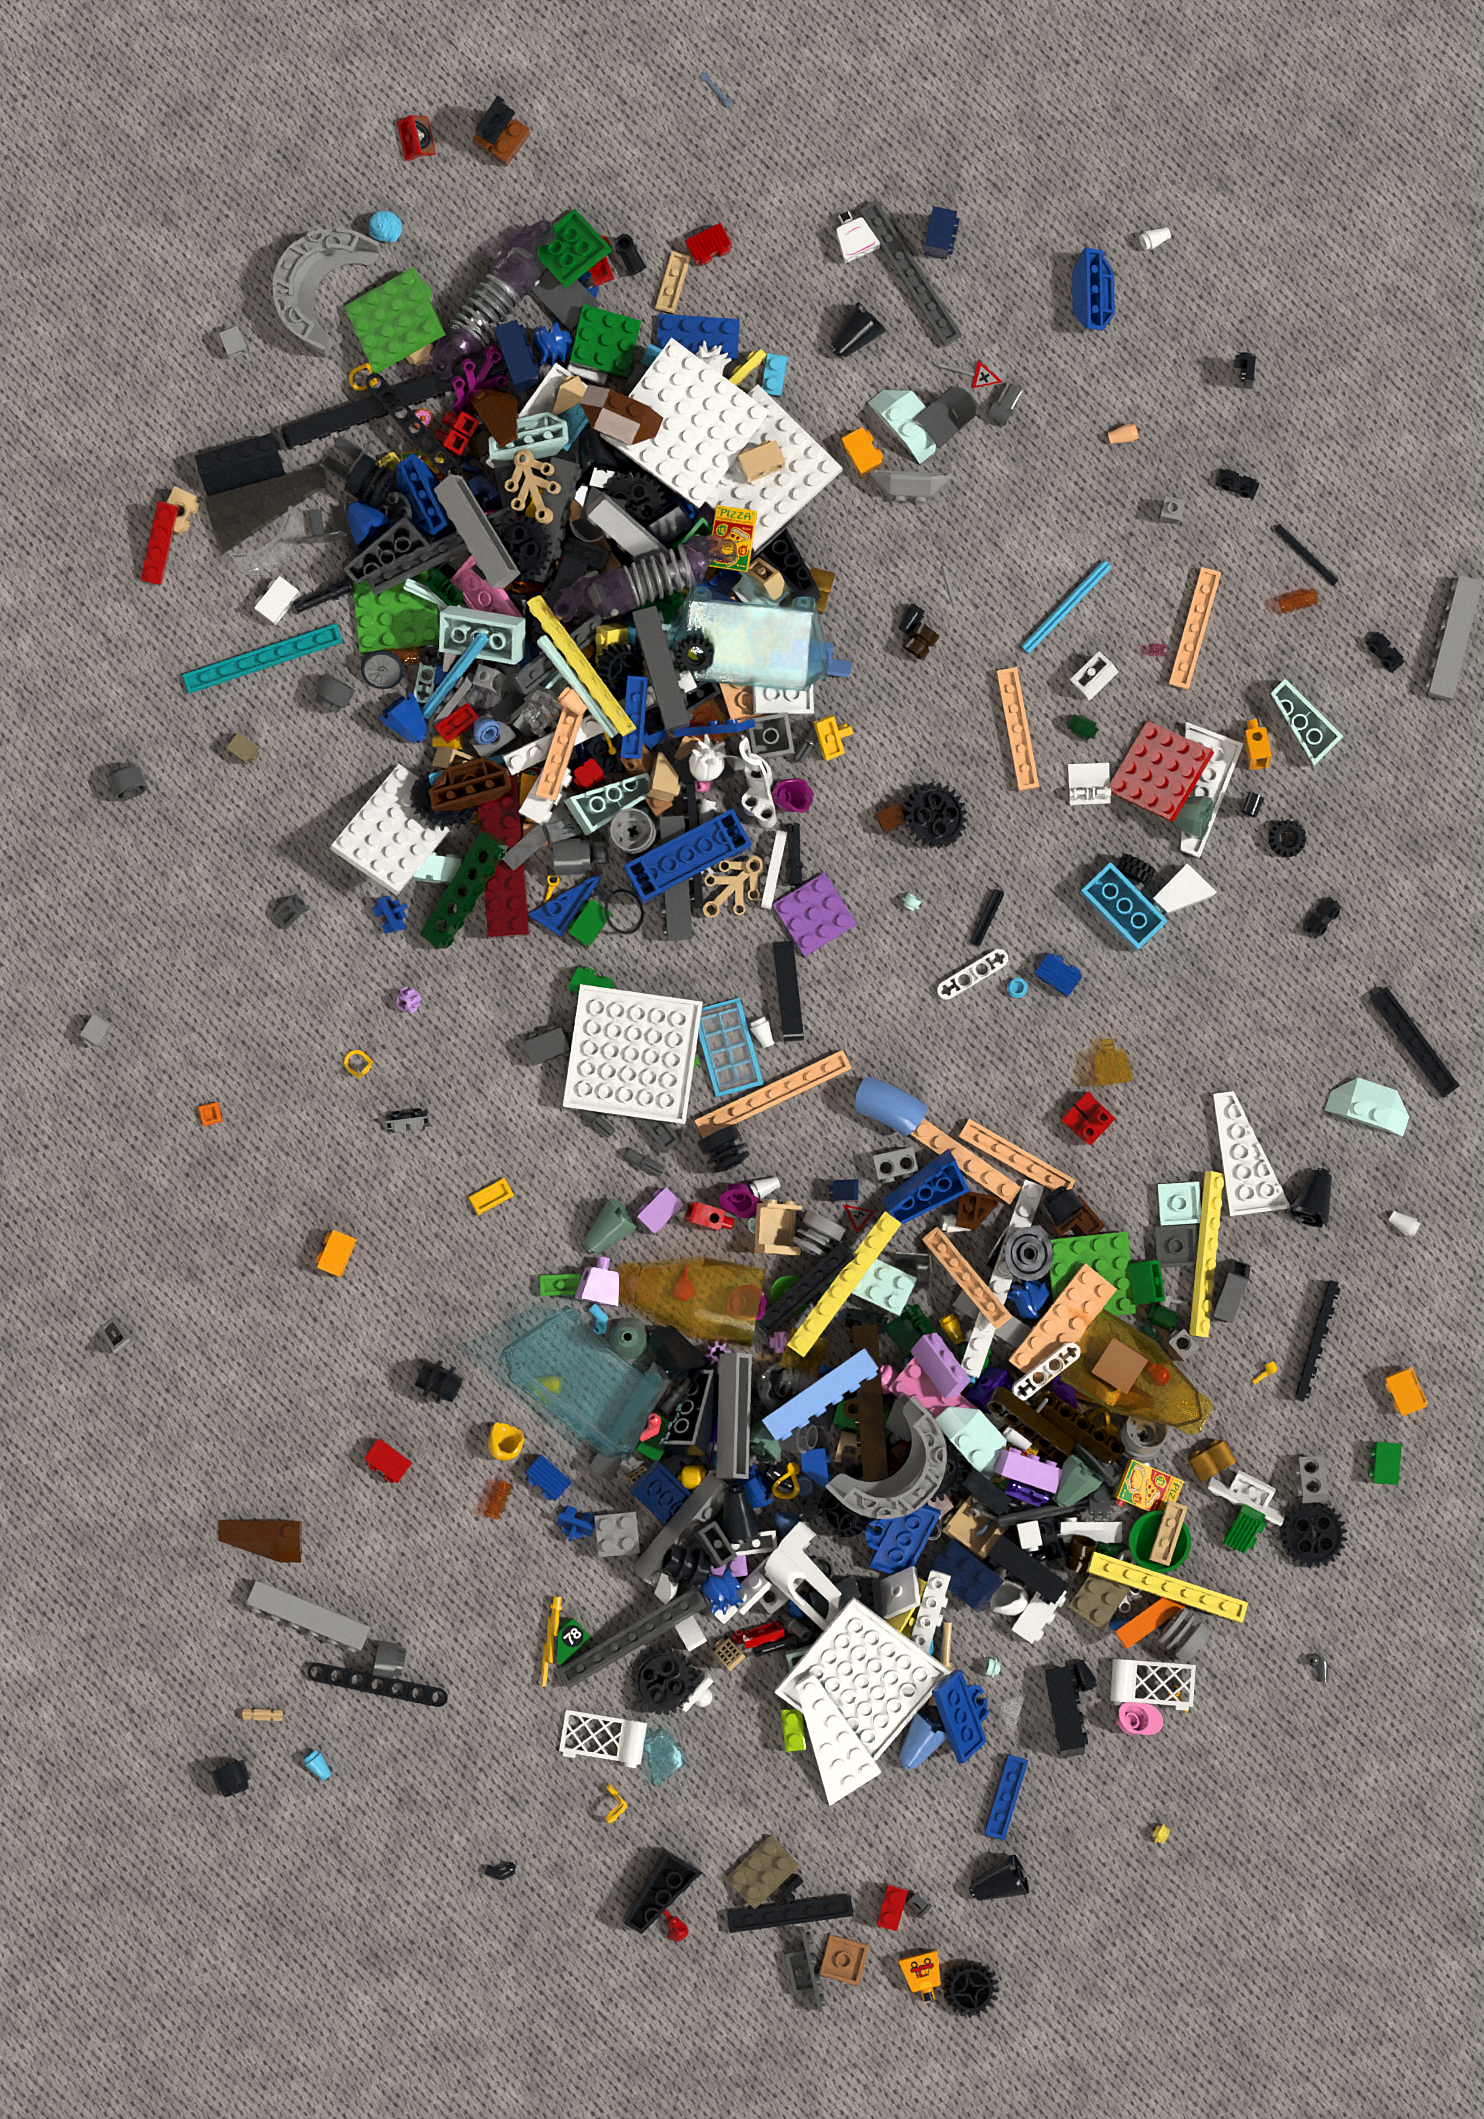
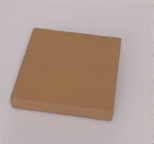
[1092,1337,1149,1394]
[819,1934,869,1986]

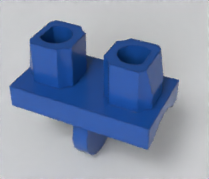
[372,896,408,934]
[556,1505,595,1542]

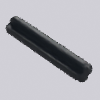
[970,889,1004,947]

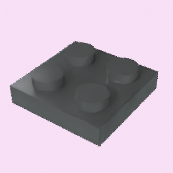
[1154,1224,1198,1268]

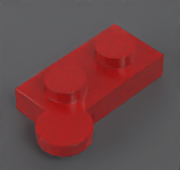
[589,235,615,286]
[731,1620,785,1649]

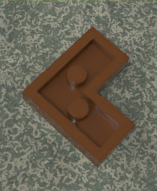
[1047,1195,1105,1237]

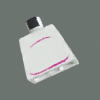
[836,211,880,264]

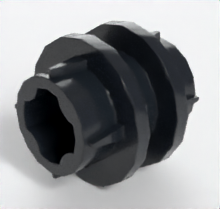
[415,1360,464,1404]
[661,1543,711,1588]

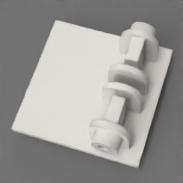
[1068,763,1111,805]

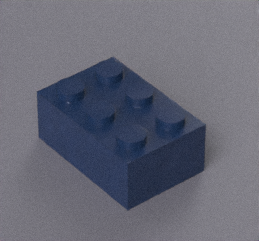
[494,319,541,393]
[926,1539,1004,1613]

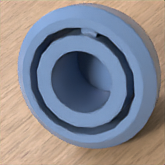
[473,718,501,745]
[774,1511,803,1537]

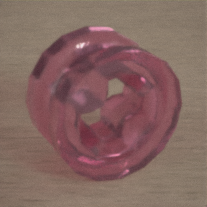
[1148,644,1167,657]

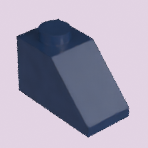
[829,1179,859,1202]

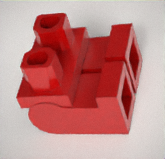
[434,411,480,457]
[1060,1091,1116,1146]

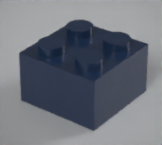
[923,206,960,260]

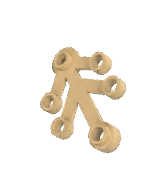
[505,449,561,524]
[702,855,764,918]

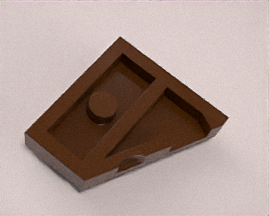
[955,1191,1000,1230]

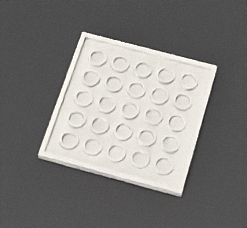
[600,338,770,509]
[704,384,843,552]
[563,984,703,1124]
[775,1597,951,1761]

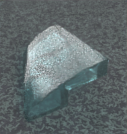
[644,1728,688,1786]

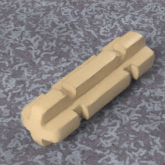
[242,1708,283,1721]

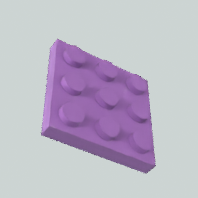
[772,872,857,957]

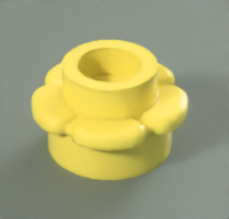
[1153,1824,1170,1844]

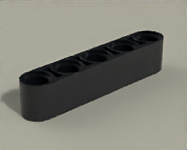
[773,941,804,1042]

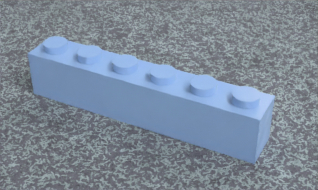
[762,1348,879,1441]

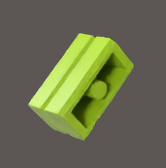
[781,1708,806,1752]

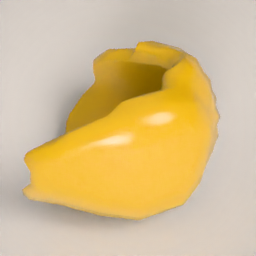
[487,1422,525,1462]

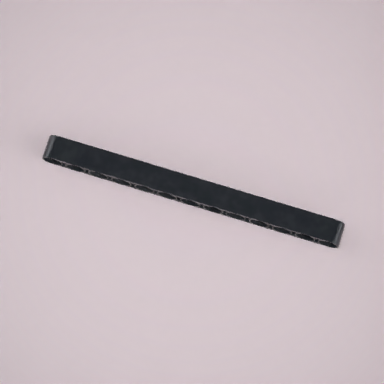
[281,342,534,450]

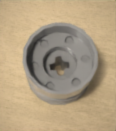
[610,808,656,854]
[792,1210,846,1259]
[1118,1409,1168,1463]
[1157,1607,1212,1663]

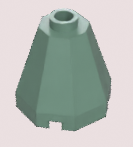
[1165,796,1214,840]
[749,1411,781,1464]
[1052,1454,1104,1507]

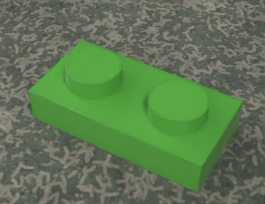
[540,1274,581,1296]

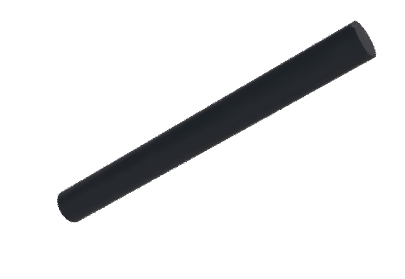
[1275,524,1339,586]

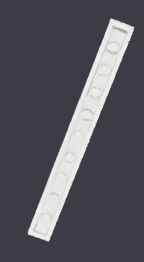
[503,670,697,775]
[961,1180,1044,1379]

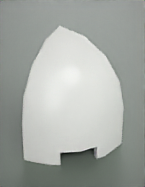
[654,1571,678,1605]

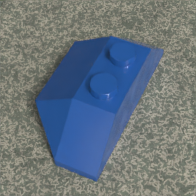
[1072,248,1115,331]
[397,454,450,535]

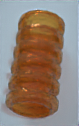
[1279,588,1318,614]
[384,647,421,665]
[483,1480,514,1520]

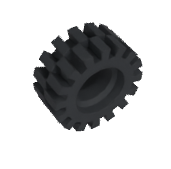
[677,634,715,674]
[1268,819,1307,858]
[1116,853,1156,885]

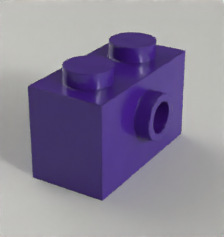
[965,1366,1014,1414]

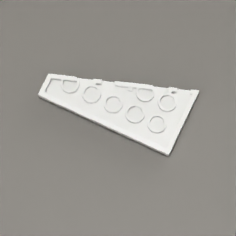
[1180,722,1243,858]
[1213,1091,1290,1216]
[796,1672,882,1806]

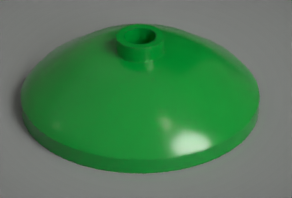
[1129,1510,1191,1573]

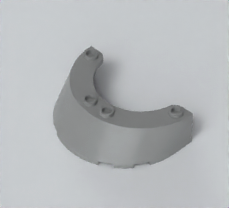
[272,227,382,357]
[825,1396,947,1519]

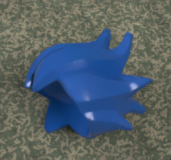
[533,322,573,367]
[1007,1279,1049,1320]
[701,1568,744,1615]

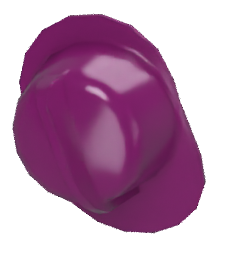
[719,1183,763,1219]

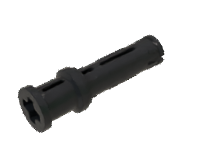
[293,576,355,614]
[786,823,804,886]
[753,1625,816,1658]

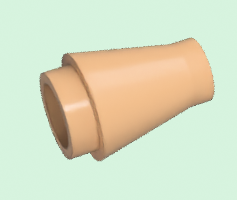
[1108,423,1139,444]
[557,687,588,716]

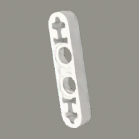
[761,830,787,910]
[937,949,1008,1000]
[1012,1342,1080,1400]

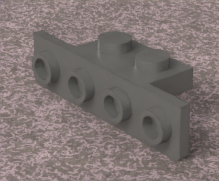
[785,1928,826,2013]

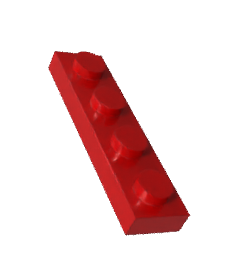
[141,501,179,585]

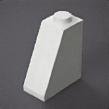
[1152,863,1216,915]
[674,1595,707,1651]

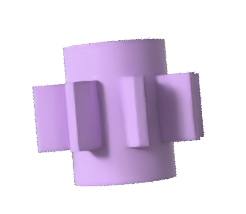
[396,987,421,1013]
[770,1332,792,1353]
[706,1341,731,1365]

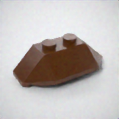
[580,385,663,446]
[429,757,512,811]

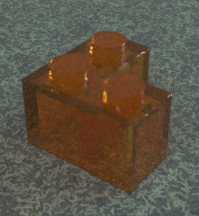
[687,698,734,743]

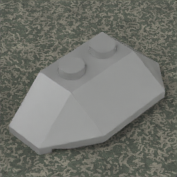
[870,470,952,503]

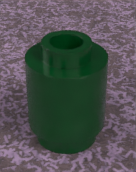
[1067,714,1099,741]
[1147,1304,1179,1331]

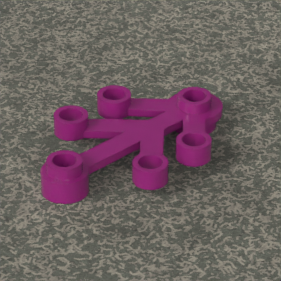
[451,345,507,415]

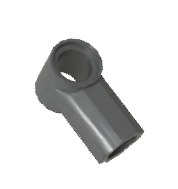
[987,382,1023,426]

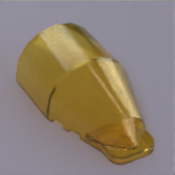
[618,1256,767,1349]
[1059,1308,1213,1435]

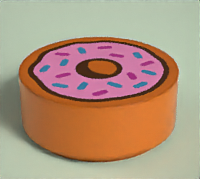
[414,408,433,429]

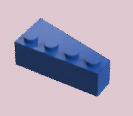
[882,1148,969,1224]

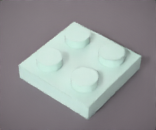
[1157,1182,1201,1226]

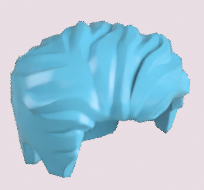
[368,211,402,242]

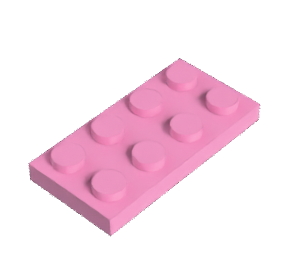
[450,555,523,618]
[888,1357,978,1436]

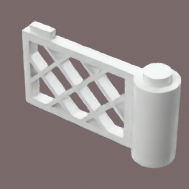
[1110,1659,1196,1711]
[559,1710,647,1768]

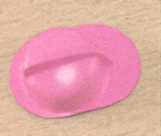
[1115,1702,1163,1735]

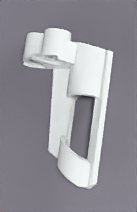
[739,735,777,828]
[765,1521,842,1631]

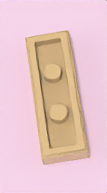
[655,251,691,314]
[1149,1500,1188,1566]

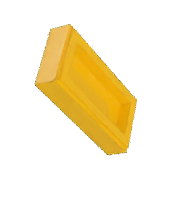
[468,1178,514,1215]

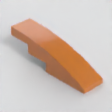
[1114,1597,1187,1649]

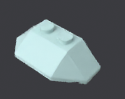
[868,390,936,464]
[489,412,569,463]
[1325,1078,1409,1137]
[935,1406,1007,1480]

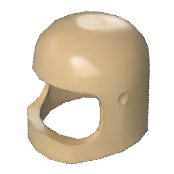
[834,1431,862,1463]

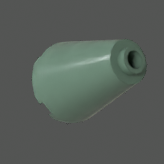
[584,1198,640,1254]
[608,1318,650,1359]

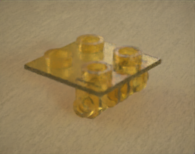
[779,1327,829,1379]

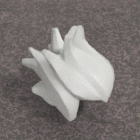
[695,341,732,375]
[689,734,727,782]

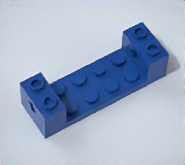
[623,809,752,905]

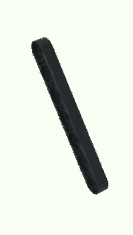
[366,373,463,478]
[308,1663,448,1707]

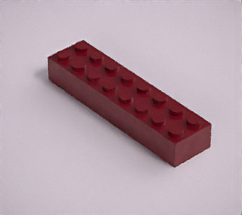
[478,771,530,939]

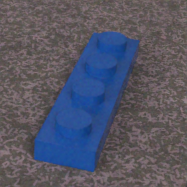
[620,675,648,759]
[984,1754,1029,1841]

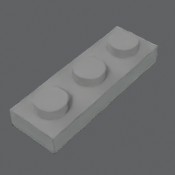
[433,672,475,724]

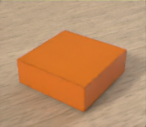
[198,1102,223,1127]

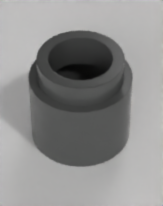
[553,837,591,876]

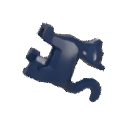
[450,454,500,511]

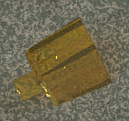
[1094,1038,1134,1087]

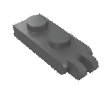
[1088,1481,1111,1522]

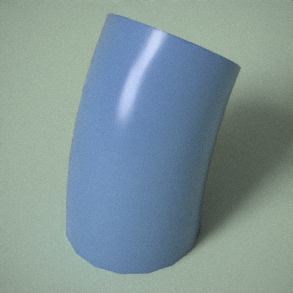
[855,1077,927,1136]

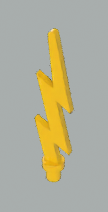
[541,1596,562,1687]

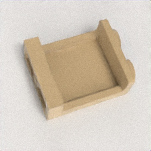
[754,1199,802,1256]
[942,1495,1009,1562]

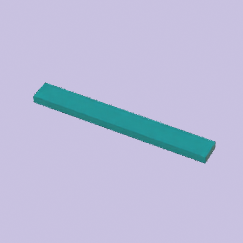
[182,623,343,694]

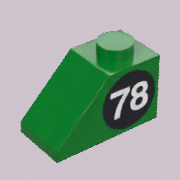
[557,1618,591,1665]

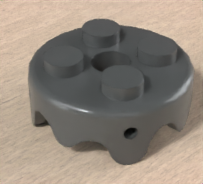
[757,1362,808,1412]

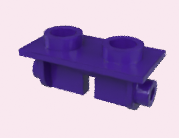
[1051,1368,1079,1409]
[1004,1478,1049,1507]

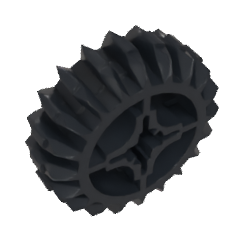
[594,641,645,697]
[819,1490,869,1538]
[943,1960,999,2018]

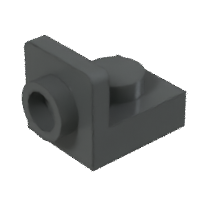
[272,895,308,930]

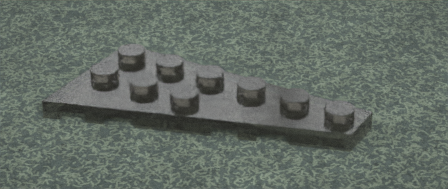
[204,466,327,556]

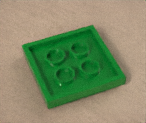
[528,208,612,289]
[569,304,641,380]

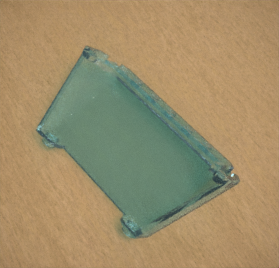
[667,586,829,691]
[499,1305,664,1461]

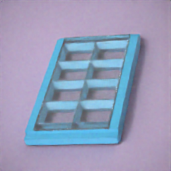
[698,998,764,1098]

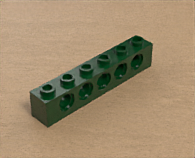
[419,831,508,949]

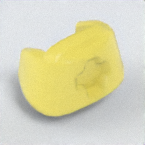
[378,452,400,471]

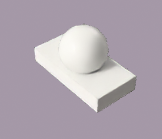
[682,1670,714,1712]

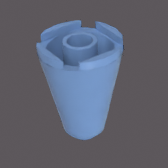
[899,1710,948,1770]

